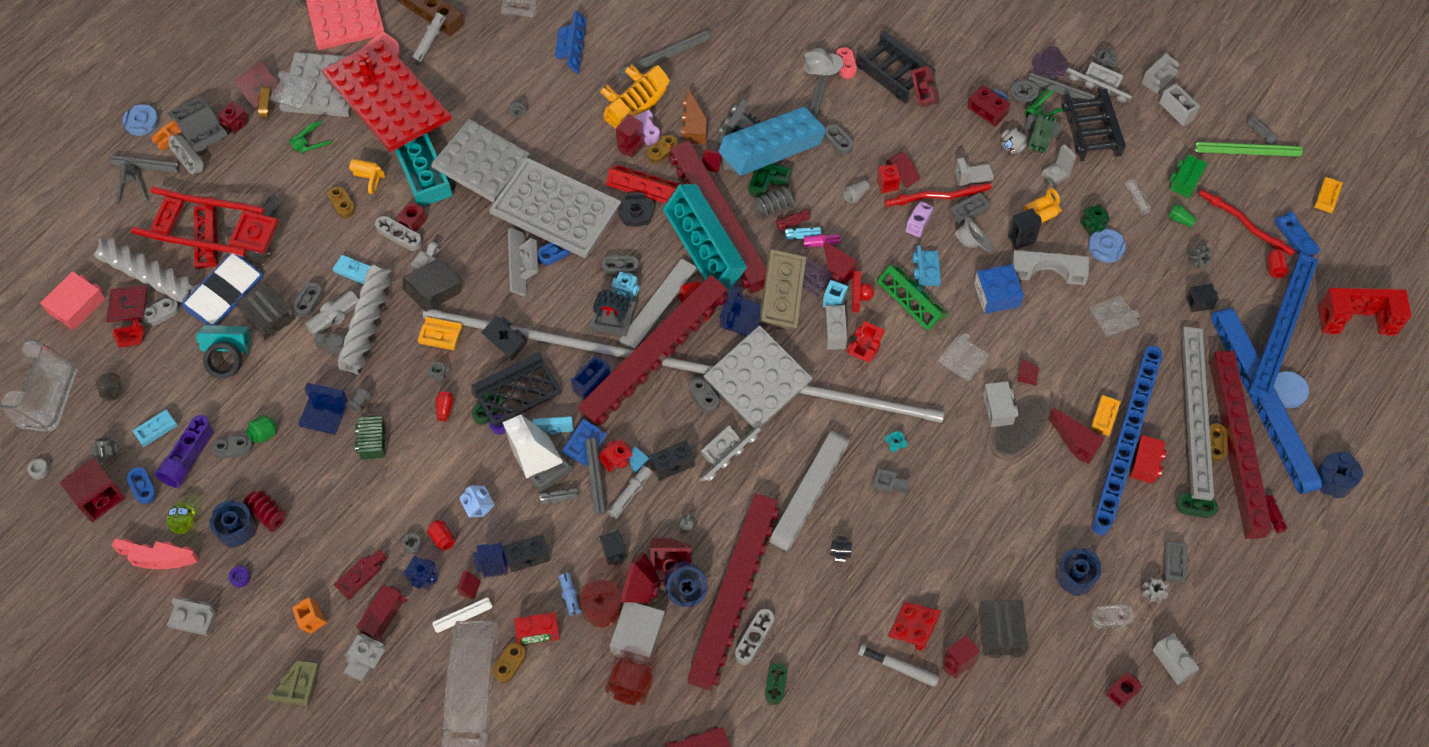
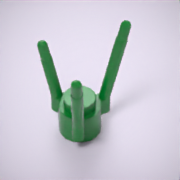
[1024,89,1062,119]
[289,120,332,154]

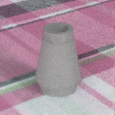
[843,180,870,203]

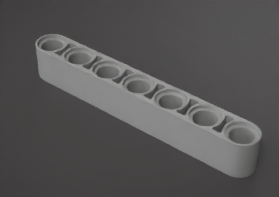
[769,431,849,552]

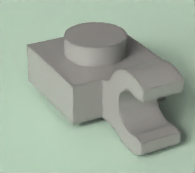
[411,242,440,276]

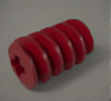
[243,490,287,532]

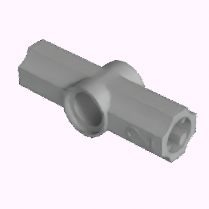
[304,291,359,336]

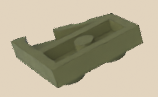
[267,661,319,706]

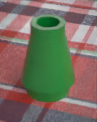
[1168,204,1197,228]

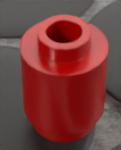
[1267,249,1288,278]
[427,520,456,551]

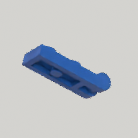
[1274,211,1320,257]

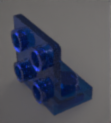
[720,286,762,336]
[298,383,348,435]

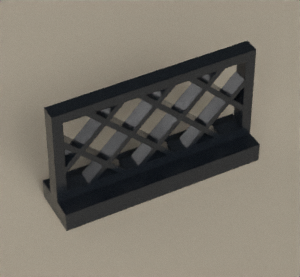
[471,352,562,427]

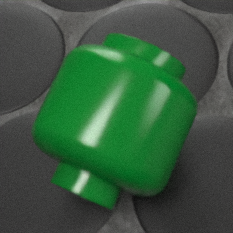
[246,415,277,444]

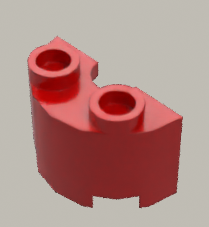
[847,321,885,364]

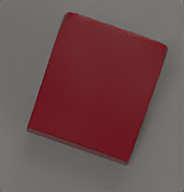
[702,149,722,173]
[1017,359,1039,385]
[457,570,481,599]

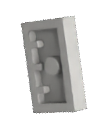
[167,597,217,636]

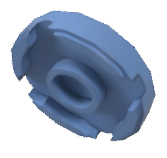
[122,104,159,136]
[1088,229,1126,263]
[1274,371,1309,408]

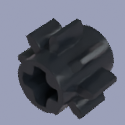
[830,536,852,562]

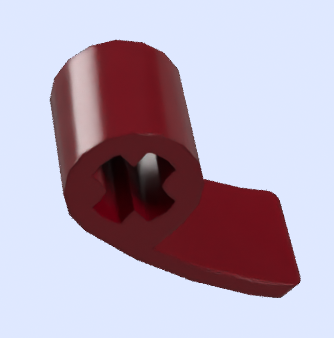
[886,151,920,188]

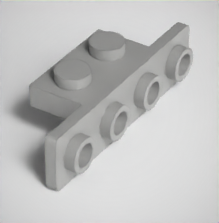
[1066,62,1132,103]
[508,228,538,297]
[698,426,761,482]

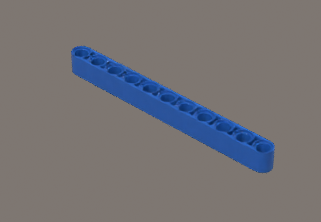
[1211,307,1322,495]
[1092,346,1163,535]

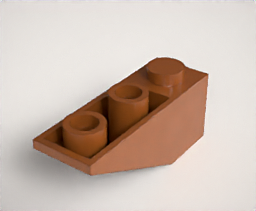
[681,90,707,144]

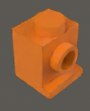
[292,597,327,634]

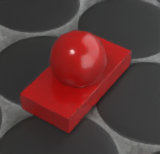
[852,271,875,313]

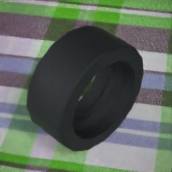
[203,341,243,379]

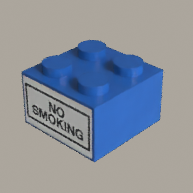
[974,264,1024,314]

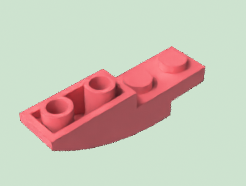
[112,539,199,569]

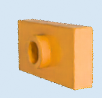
[1314,177,1343,213]
[1090,395,1121,436]

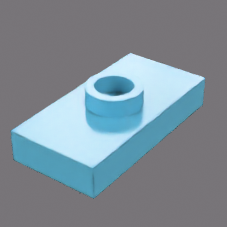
[333,255,371,284]
[132,409,178,447]
[533,416,574,435]

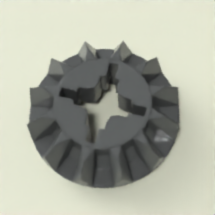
[1010,80,1039,104]

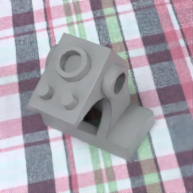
[344,634,385,683]

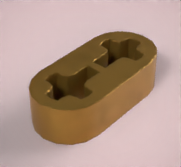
[258,86,272,118]

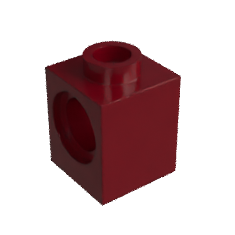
[396,201,427,232]
[1106,672,1143,709]

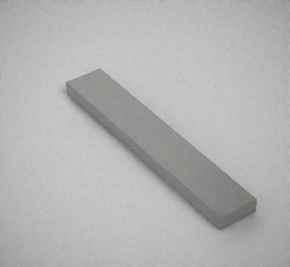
[619,258,697,350]

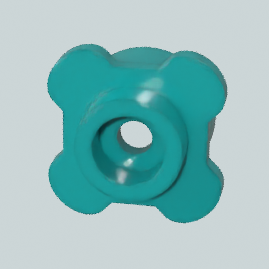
[885,431,908,452]

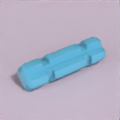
[785,227,821,240]

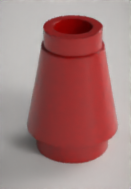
[435,392,455,422]

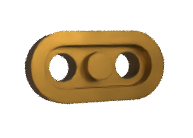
[647,135,678,164]
[328,187,355,218]
[1209,423,1228,462]
[493,643,526,683]

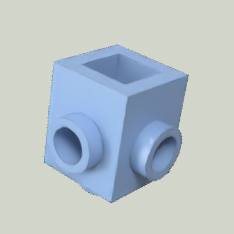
[459,485,495,518]

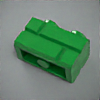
[1169,155,1207,198]

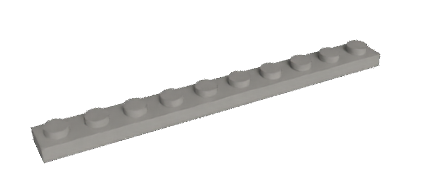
[1182,327,1214,500]

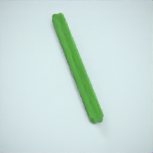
[1195,142,1303,157]

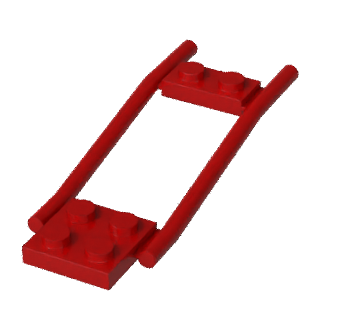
[131,186,279,257]

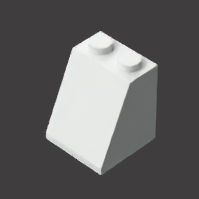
[503,415,563,479]

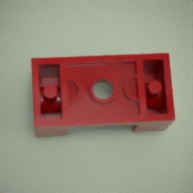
[1317,288,1412,336]

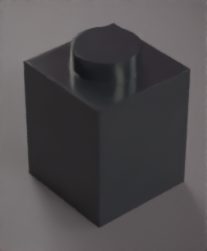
[1186,284,1219,313]
[599,530,627,565]

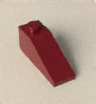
[1048,408,1105,464]

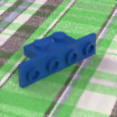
[555,10,587,74]

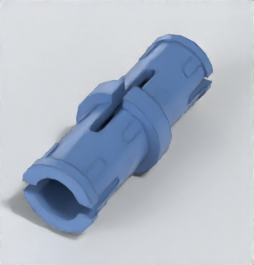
[558,573,581,616]

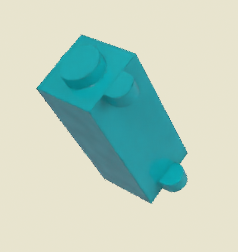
[196,325,251,353]

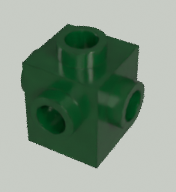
[1080,204,1110,236]

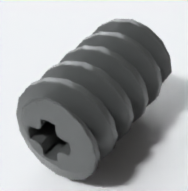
[754,187,795,220]

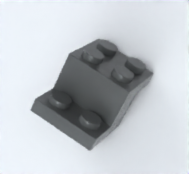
[167,96,227,152]

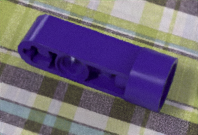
[155,415,214,488]

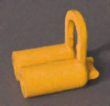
[350,159,386,194]
[1023,188,1062,223]

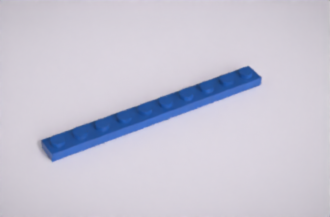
[1248,252,1318,401]

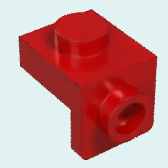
[112,319,145,348]

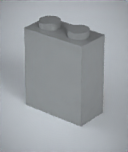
[610,602,665,664]

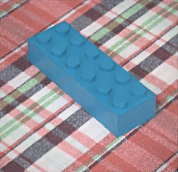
[719,106,826,176]

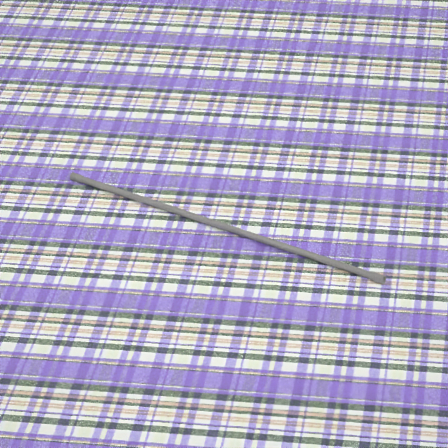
[423,307,944,423]

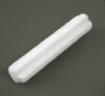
[433,597,492,633]

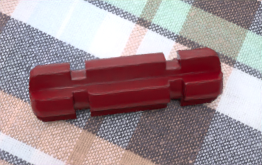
[776,209,810,231]
[1265,495,1288,533]

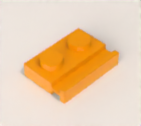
[418,317,463,351]

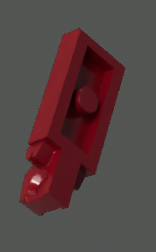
[334,550,387,600]

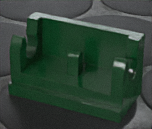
[1028,113,1057,153]

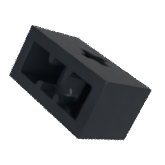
[1008,208,1042,250]
[481,316,527,360]
[650,440,695,481]
[504,534,550,573]

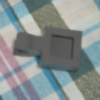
[314,333,346,355]
[873,468,910,494]

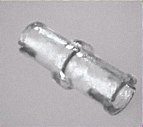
[1125,179,1152,215]

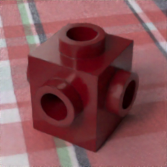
[217,101,249,134]

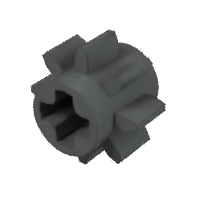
[1096,48,1118,69]
[1188,244,1212,269]
[91,437,118,460]

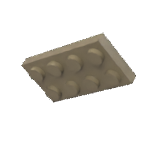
[759,249,806,330]

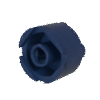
[1316,451,1363,498]
[209,500,256,548]
[1055,548,1102,596]
[664,561,707,607]

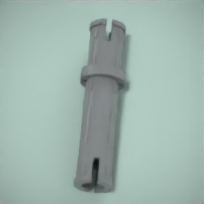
[412,12,446,63]
[607,466,653,519]

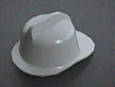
[804,48,843,75]
[955,217,994,252]

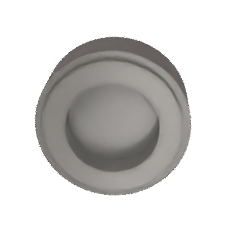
[27,459,50,480]

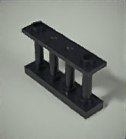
[856,31,936,104]
[1062,89,1126,161]

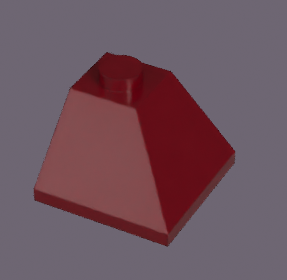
[823,242,860,284]
[650,538,692,586]
[620,552,660,603]

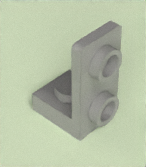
[1042,144,1076,187]
[954,158,994,186]

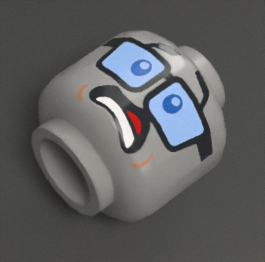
[1001,128,1028,155]

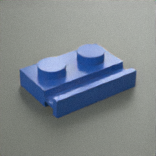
[562,419,607,467]

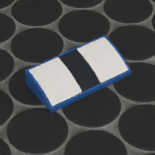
[182,253,264,326]

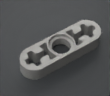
[168,135,203,174]
[375,216,422,251]
[735,609,774,665]

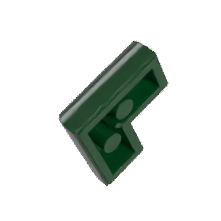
[748,164,792,198]

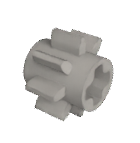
[1142,577,1169,604]

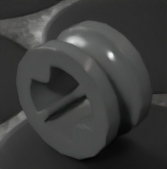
[402,533,422,554]

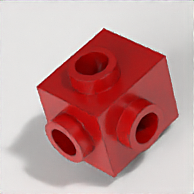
[599,439,633,472]

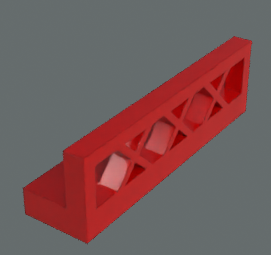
[606,164,680,204]
[194,196,218,269]

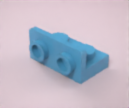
[912,246,941,286]

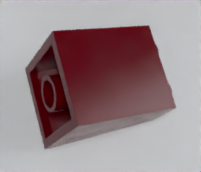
[60,458,126,523]

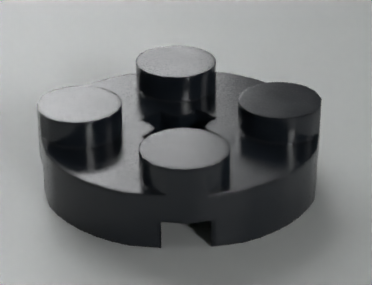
[618,192,654,227]

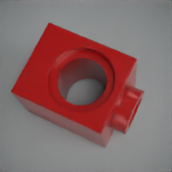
[877,164,901,194]

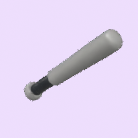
[858,644,939,687]

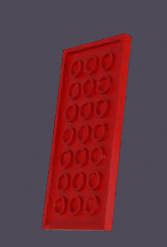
[322,39,452,152]

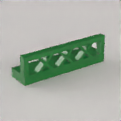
[876,265,948,331]

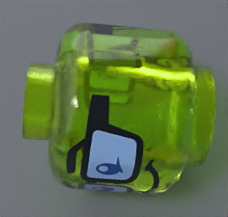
[166,502,195,534]

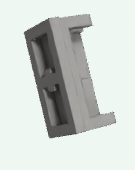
[1142,53,1179,94]

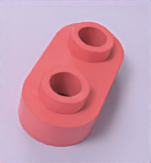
[836,47,857,79]

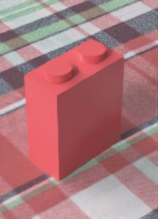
[40,271,105,331]

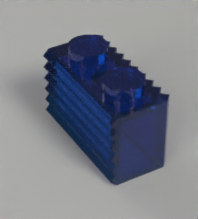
[571,355,611,400]
[474,542,507,578]

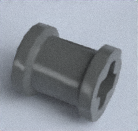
[346,387,371,413]

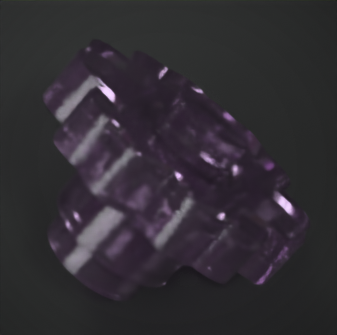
[1032,46,1068,79]

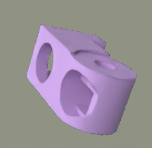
[634,110,660,146]
[905,201,934,238]

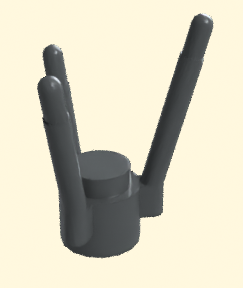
[116,163,148,203]

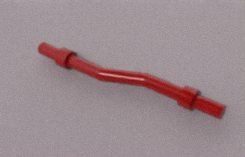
[884,183,991,208]
[1199,189,1296,256]

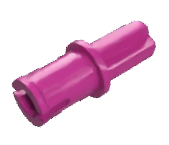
[804,233,841,248]

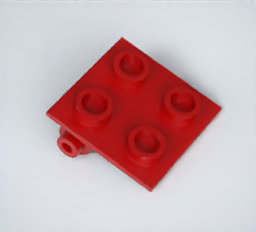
[888,601,941,651]

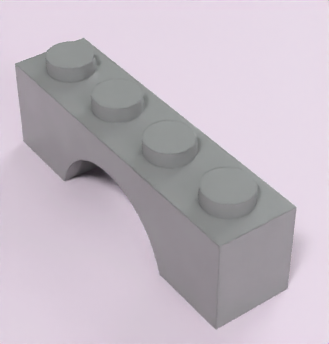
[1011,250,1089,285]

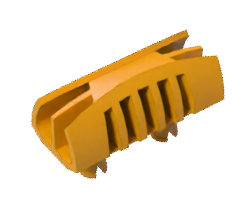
[600,64,670,129]

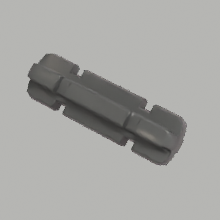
[1247,116,1278,145]
[539,487,579,504]

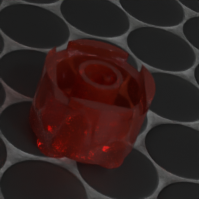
[580,580,623,628]
[605,658,653,706]

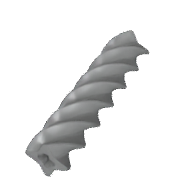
[94,238,200,303]
[338,265,392,375]

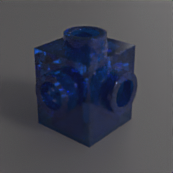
[404,555,439,590]

